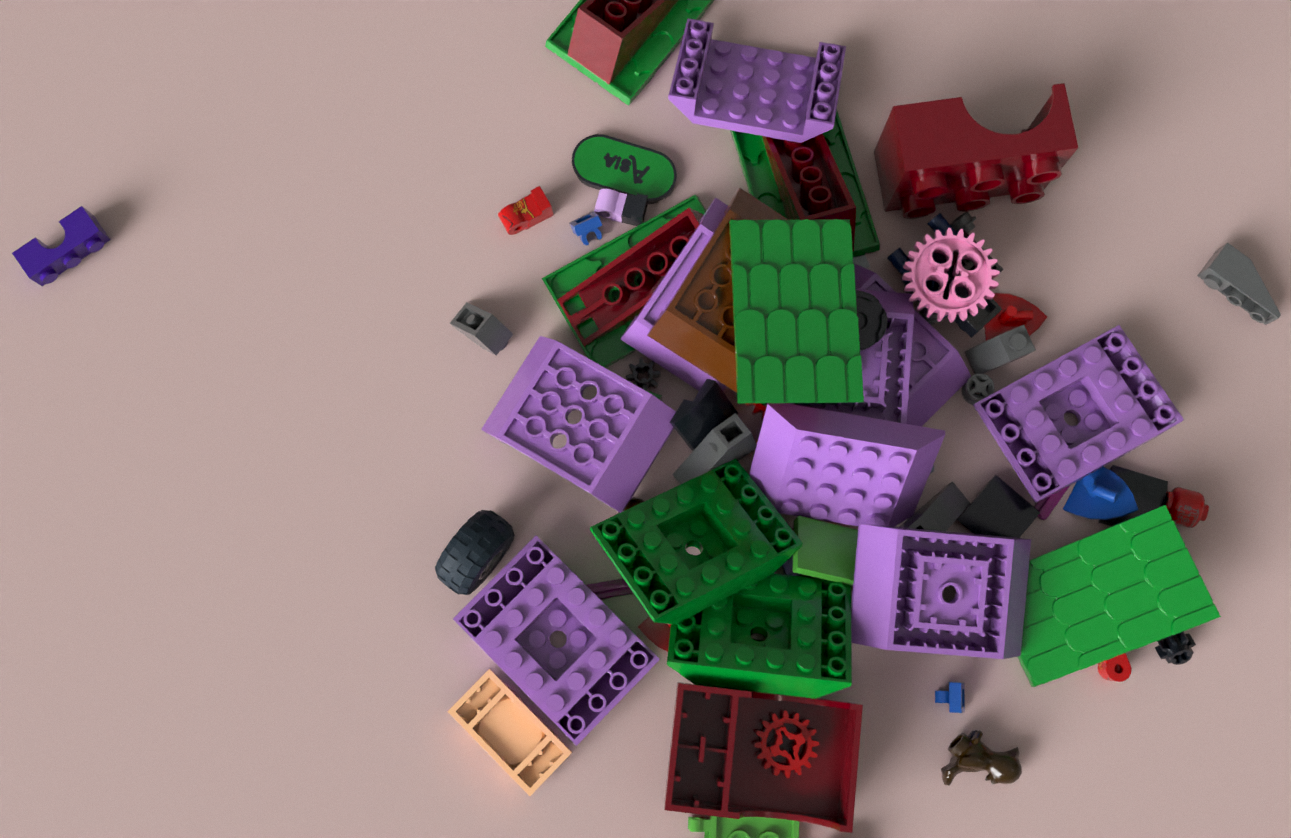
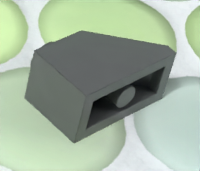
[450,302,513,356]
[965,325,1036,374]

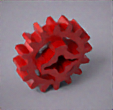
[753,710,819,778]

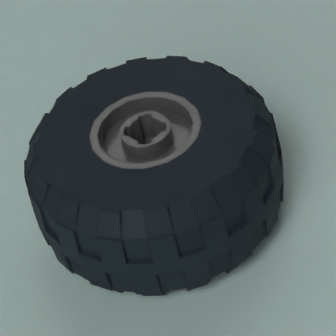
[435,510,515,595]

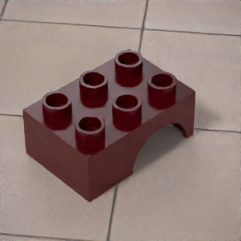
[874,83,1078,219]
[664,682,863,833]

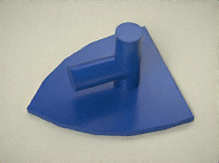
[1063,467,1138,520]

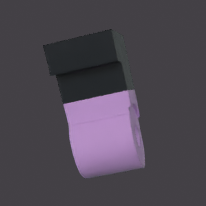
[594,189,648,226]

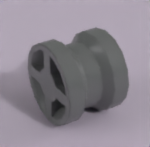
[961,373,995,405]

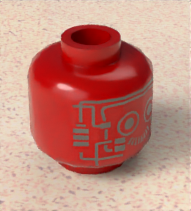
[1165,487,1209,528]

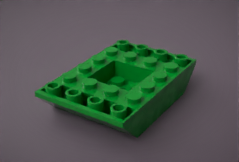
[590,459,803,624]
[667,573,852,699]

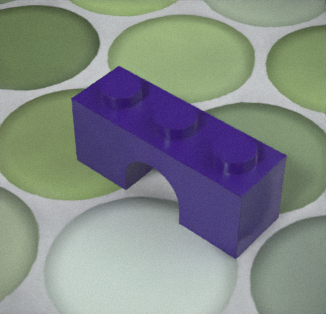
[12,206,111,286]

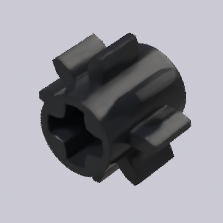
[626,358,661,390]
[1155,631,1196,665]

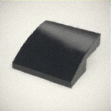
[670,379,738,451]
[1098,465,1168,526]
[957,474,1040,538]

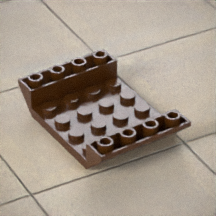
[647,188,788,393]

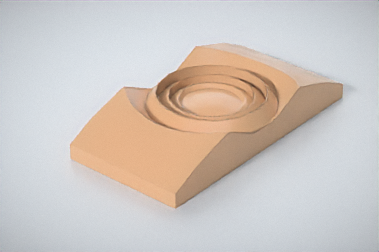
[447,669,572,796]

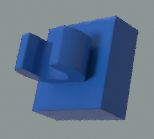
[569,211,602,246]
[935,682,965,713]

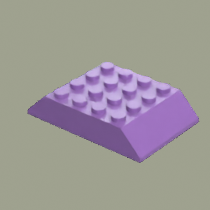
[749,403,945,527]

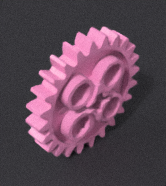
[902,228,1000,323]

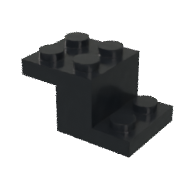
[932,230,1004,338]

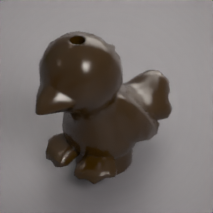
[941,730,1022,786]

